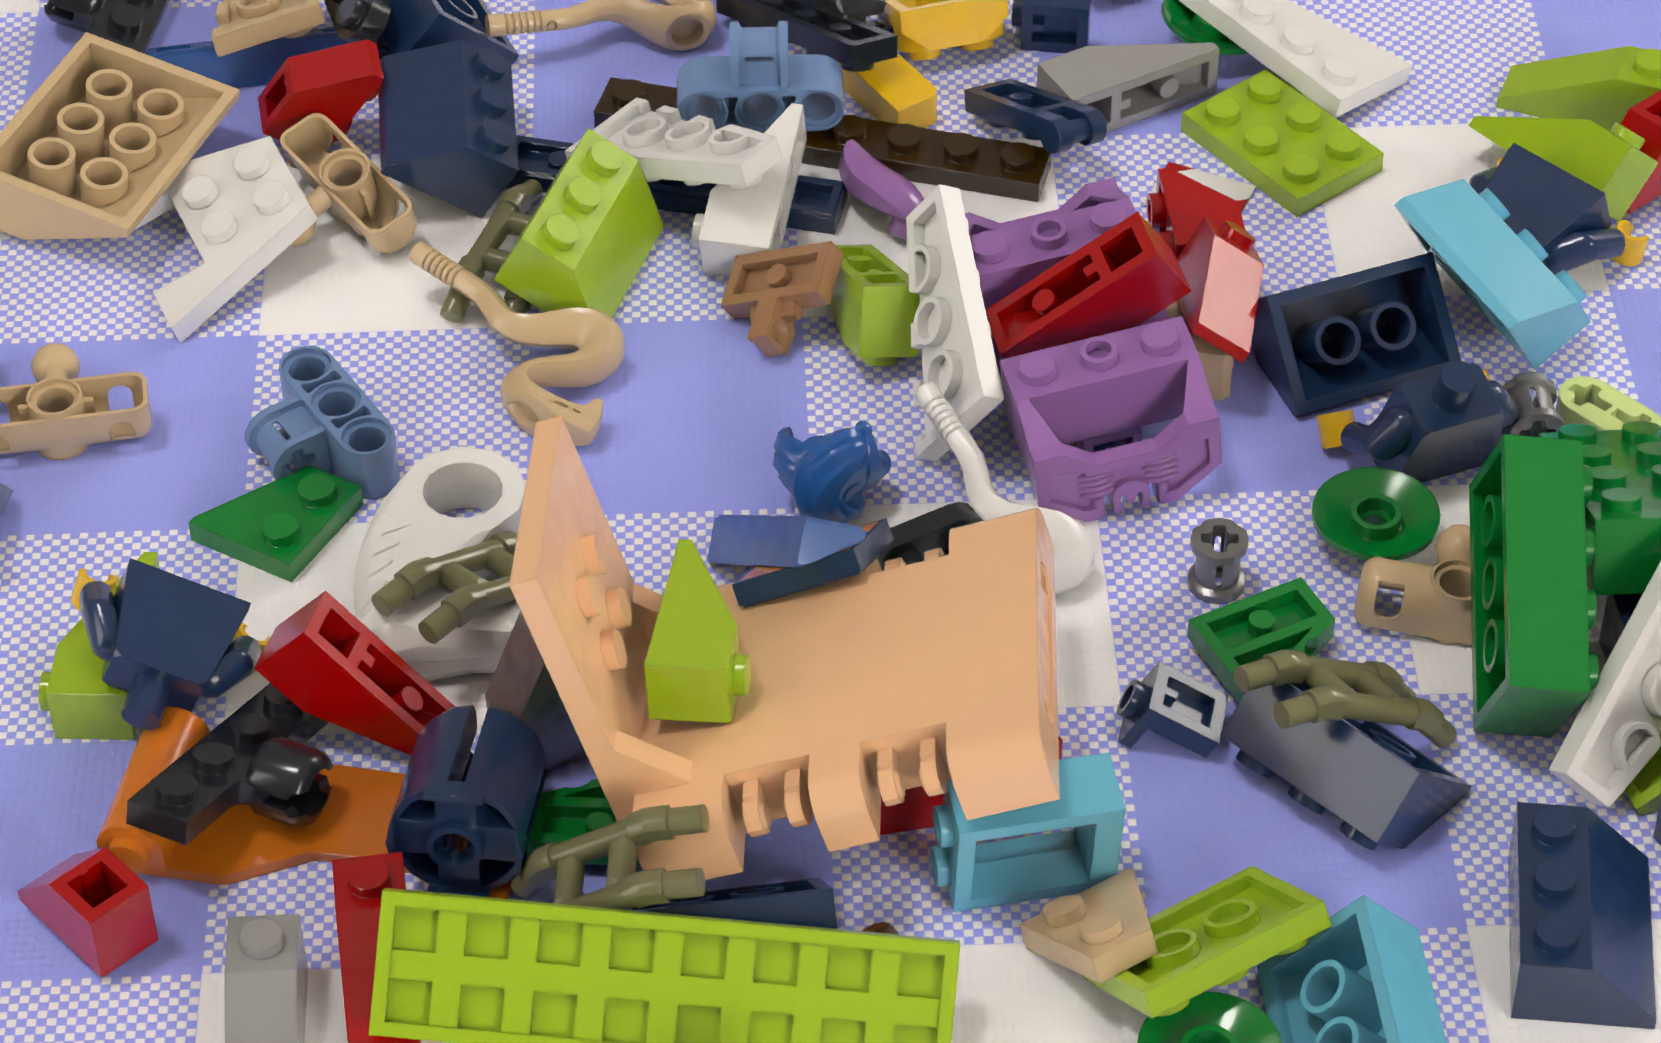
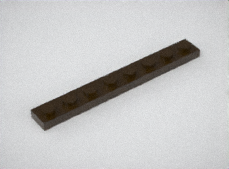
[594,77,1052,202]

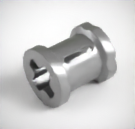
[1503,371,1564,437]
[1187,518,1249,604]

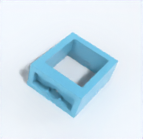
[930,752,1126,912]

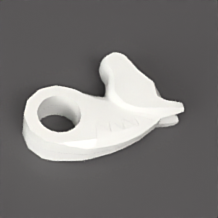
[353,446,526,681]

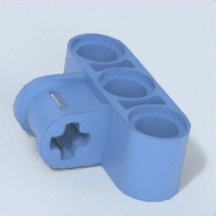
[676,21,844,132]
[244,346,400,499]

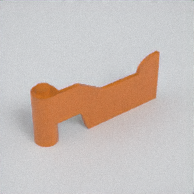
[96,707,512,899]

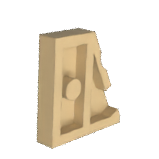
[1019,868,1158,984]

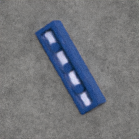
[145,27,348,88]
[708,515,867,568]

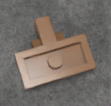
[721,241,844,357]

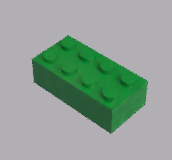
[1539,421,1661,595]
[1469,434,1599,738]

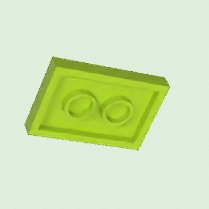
[1181,69,1384,217]
[1083,866,1331,1018]

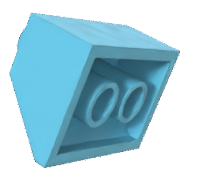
[1394,179,1591,369]
[1257,895,1447,1043]

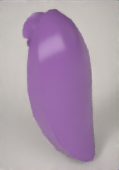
[838,139,924,240]

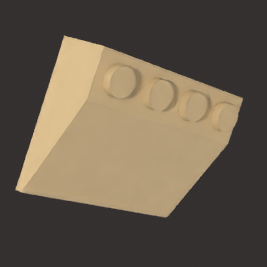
[0,32,240,240]

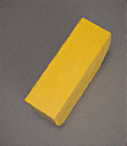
[838,54,937,128]

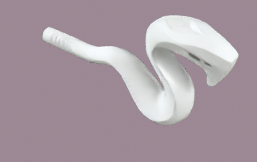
[914,382,1094,594]

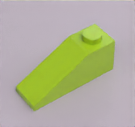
[1496,46,1661,131]
[1468,116,1659,222]
[830,244,920,366]
[644,539,751,723]
[39,552,160,740]

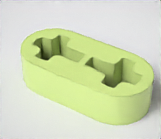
[1556,376,1661,430]

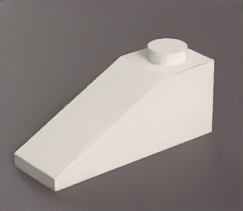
[691,103,807,276]

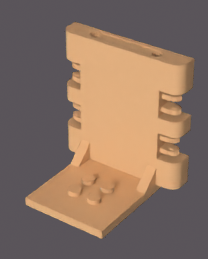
[509,416,1060,880]

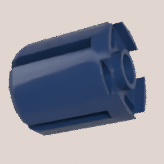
[385,705,547,897]

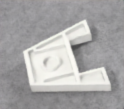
[135,136,318,343]

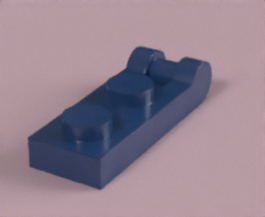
[964,78,1107,154]

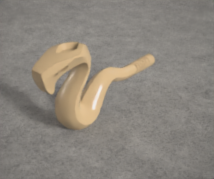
[485,0,717,51]
[409,241,625,446]

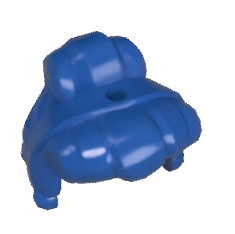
[773,421,891,524]

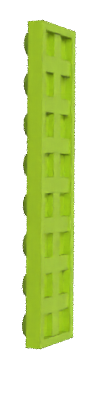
[369,888,961,1043]

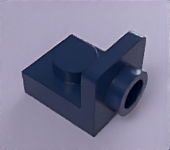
[1011,0,1091,53]
[1117,661,1229,758]

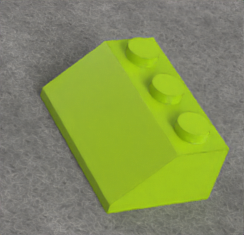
[494,128,664,318]

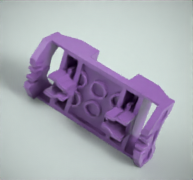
[965,178,1222,522]

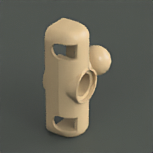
[280,113,417,254]
[0,343,152,460]
[1354,524,1472,646]

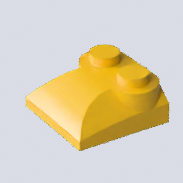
[881,0,1009,61]

